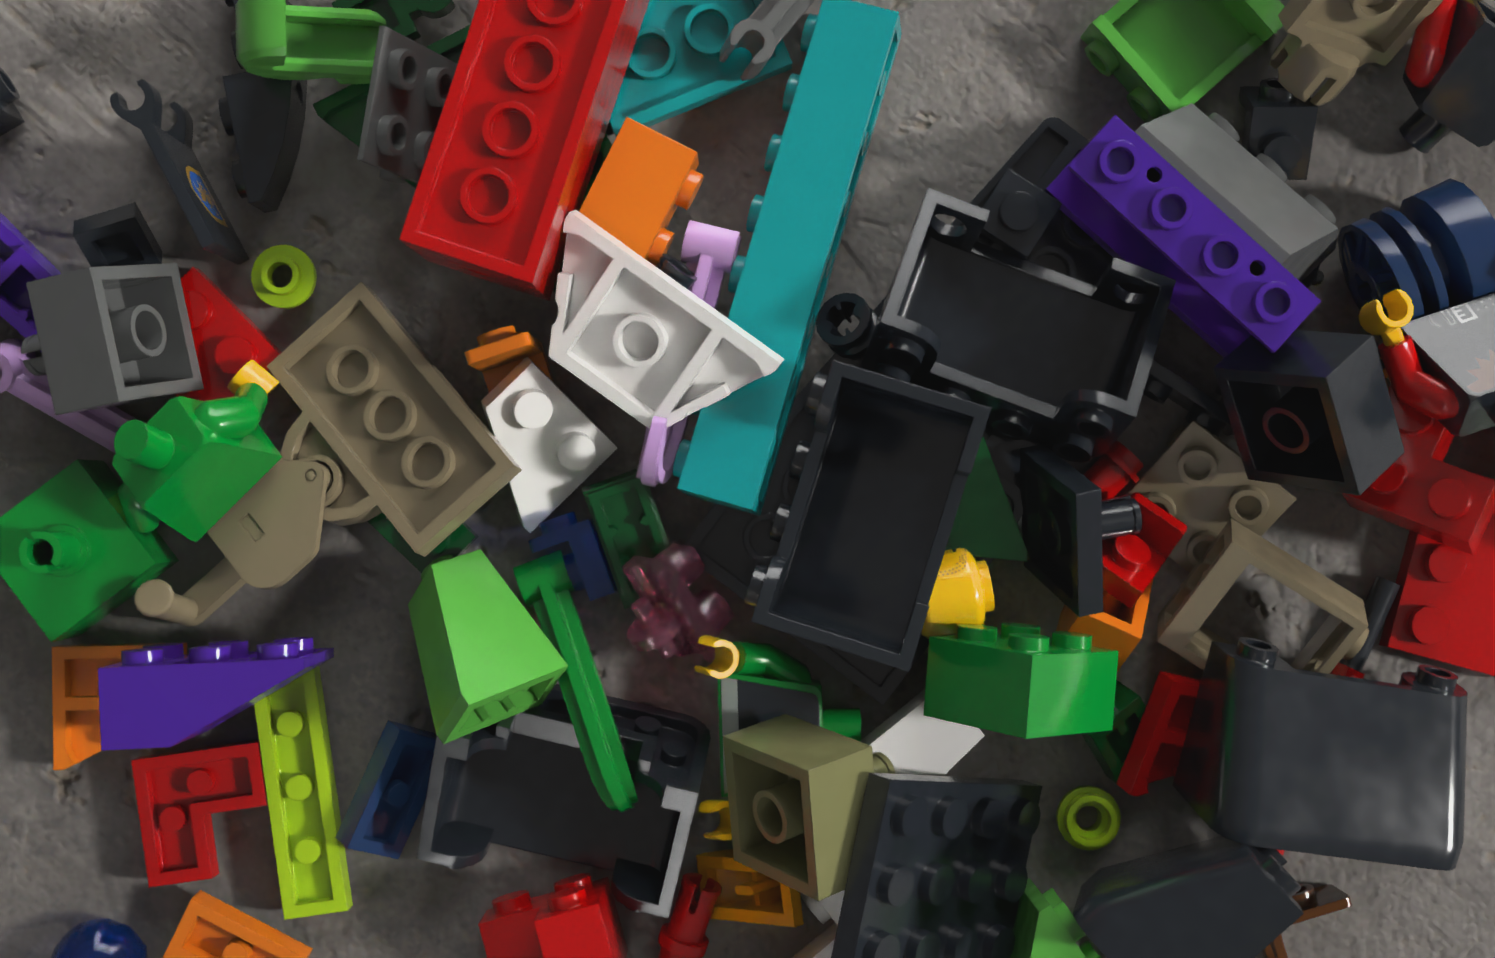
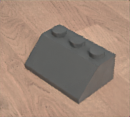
[1135,103,1338,282]

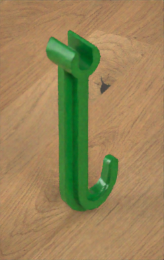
[513,549,638,812]

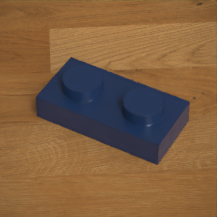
[335,720,437,859]

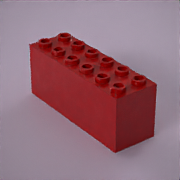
[399,0,650,301]

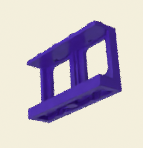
[1044,115,1321,358]

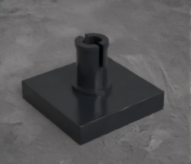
[1020,444,1142,617]

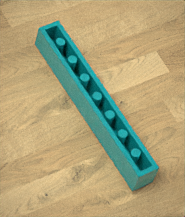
[673,0,902,516]

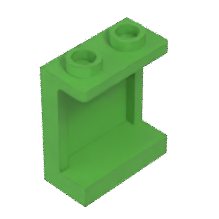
[1080,0,1285,123]

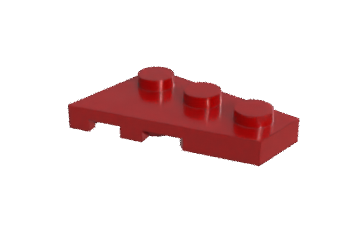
[1379,473,1495,676]

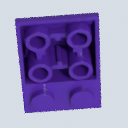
[98,637,334,751]

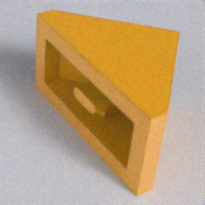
[696,849,804,927]

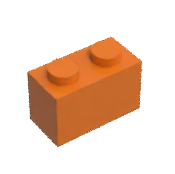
[579,117,704,266]

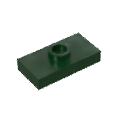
[582,469,684,609]

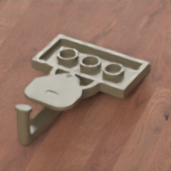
[134,282,522,627]

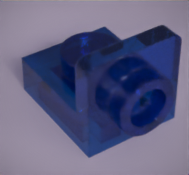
[528,511,617,601]

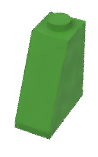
[408,549,568,744]

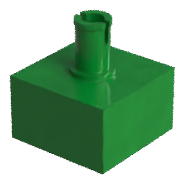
[0,459,179,642]

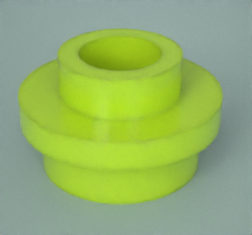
[251,245,317,309]
[1056,785,1121,850]

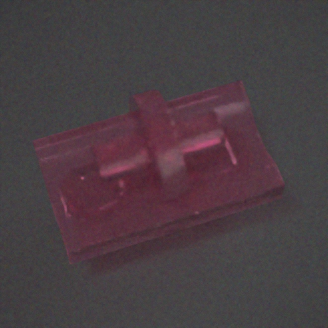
[622,544,735,663]

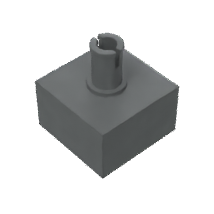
[21,263,204,415]

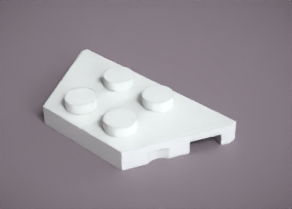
[548,210,784,429]

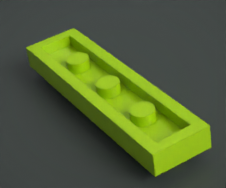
[254,666,353,920]

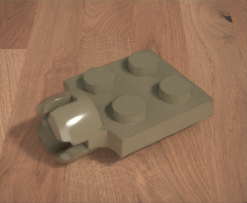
[1269,0,1443,106]

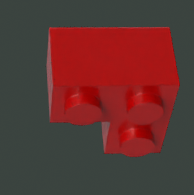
[1342,385,1495,556]
[478,873,628,958]

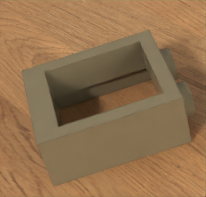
[1157,518,1369,674]

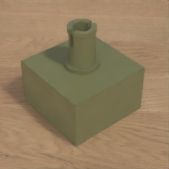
[723,714,896,901]

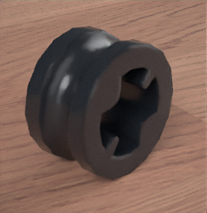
[816,293,878,358]

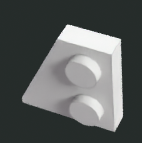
[481,357,617,533]

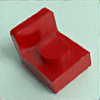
[1102,492,1187,609]

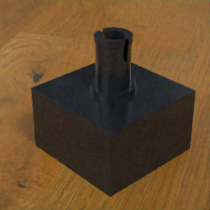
[1213,330,1405,495]

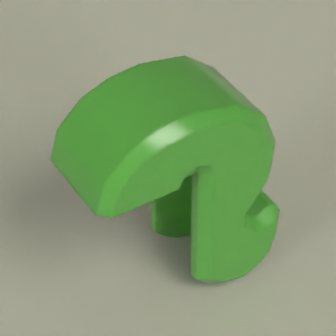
[235,0,386,84]

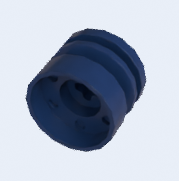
[1338,178,1495,339]

